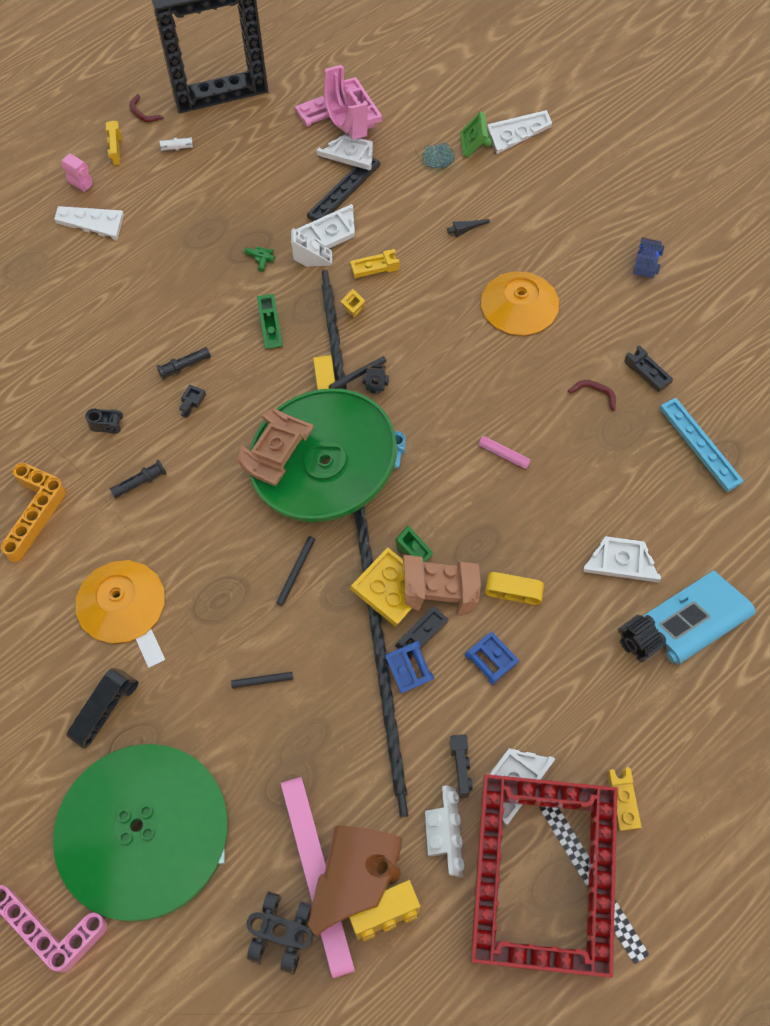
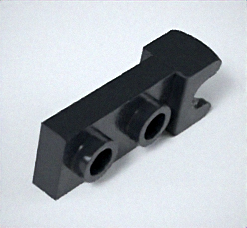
[624,346,673,392]
[450,735,473,798]

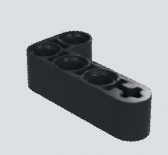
[66,668,139,749]

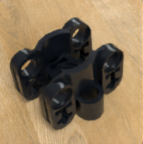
[246,891,313,975]

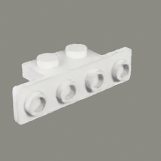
[425,785,464,877]

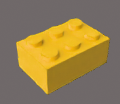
[349,880,420,942]

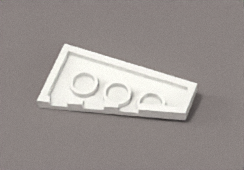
[487,110,552,155]
[54,206,124,240]

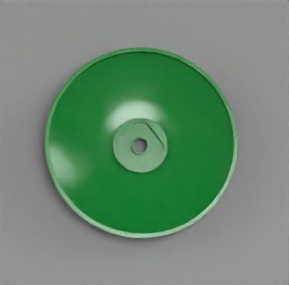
[249,388,397,522]
[53,744,228,922]

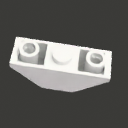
[291,228,333,267]

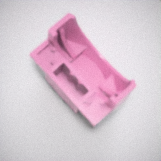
[324,65,382,140]

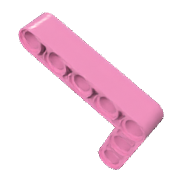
[0,885,108,973]

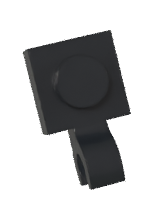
[179,384,206,418]

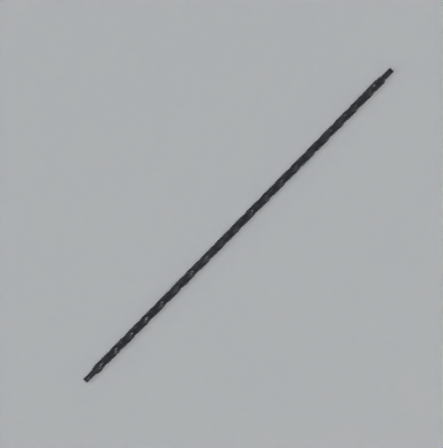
[321,270,408,818]

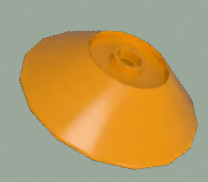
[481,271,559,336]
[75,560,165,644]

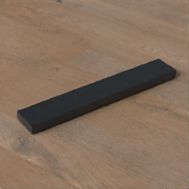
[307,157,380,221]

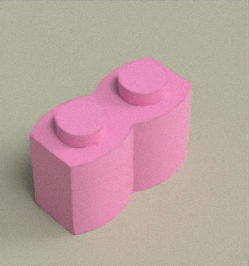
[62,153,92,192]

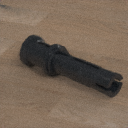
[156,347,211,380]
[109,459,167,499]

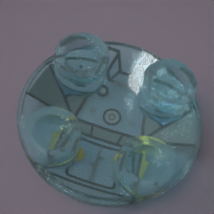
[423,142,455,168]

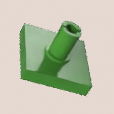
[460,111,492,158]

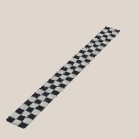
[539,806,649,964]

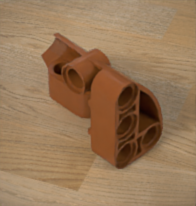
[308,826,403,936]

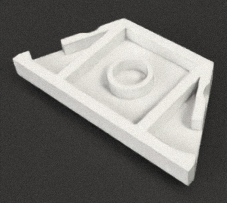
[316,134,373,170]
[296,204,355,248]
[583,536,661,583]
[490,749,555,826]

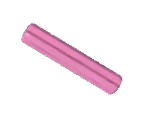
[479,436,531,469]

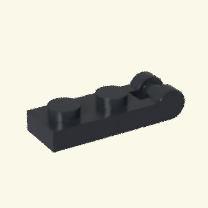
[395,606,448,660]

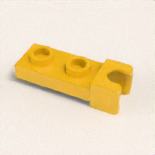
[106,121,122,165]
[350,249,400,278]
[607,767,642,831]

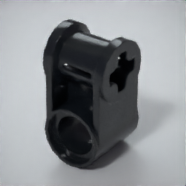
[85,408,123,434]

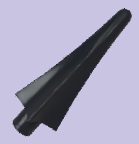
[447,219,490,237]

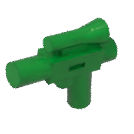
[244,246,275,272]

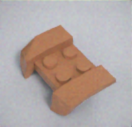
[238,408,315,486]
[403,555,481,615]

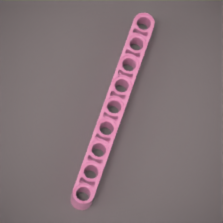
[281,777,355,978]

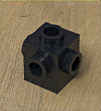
[363,365,389,393]

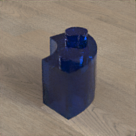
[633,237,665,278]

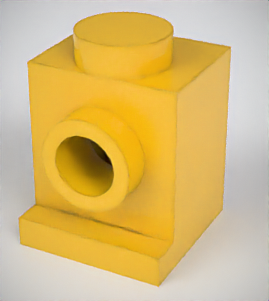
[341,289,366,318]

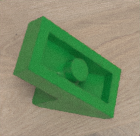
[395,525,433,562]

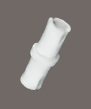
[159,137,193,151]

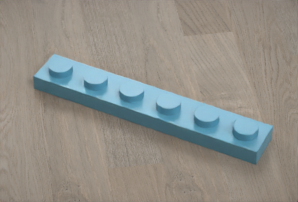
[660,398,744,493]

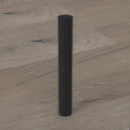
[231,672,293,688]

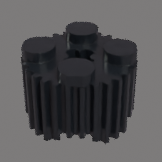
[618,615,666,662]

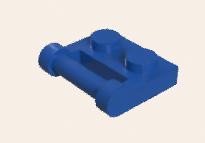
[464,631,519,686]
[385,640,434,693]

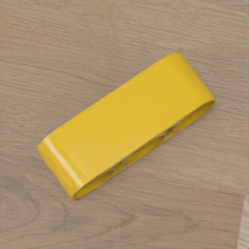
[313,355,335,390]
[485,572,545,605]

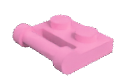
[295,96,330,128]

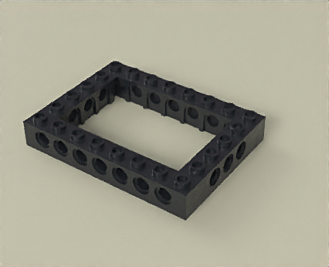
[152,0,269,114]

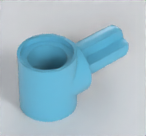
[394,431,406,469]

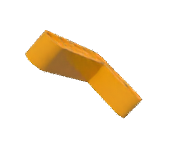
[1,463,66,562]

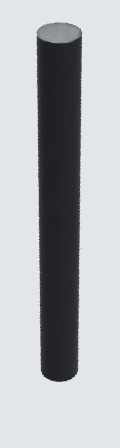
[328,356,386,389]
[276,536,315,606]

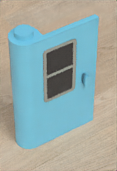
[643,570,756,665]

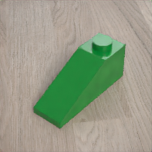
[257,294,283,349]

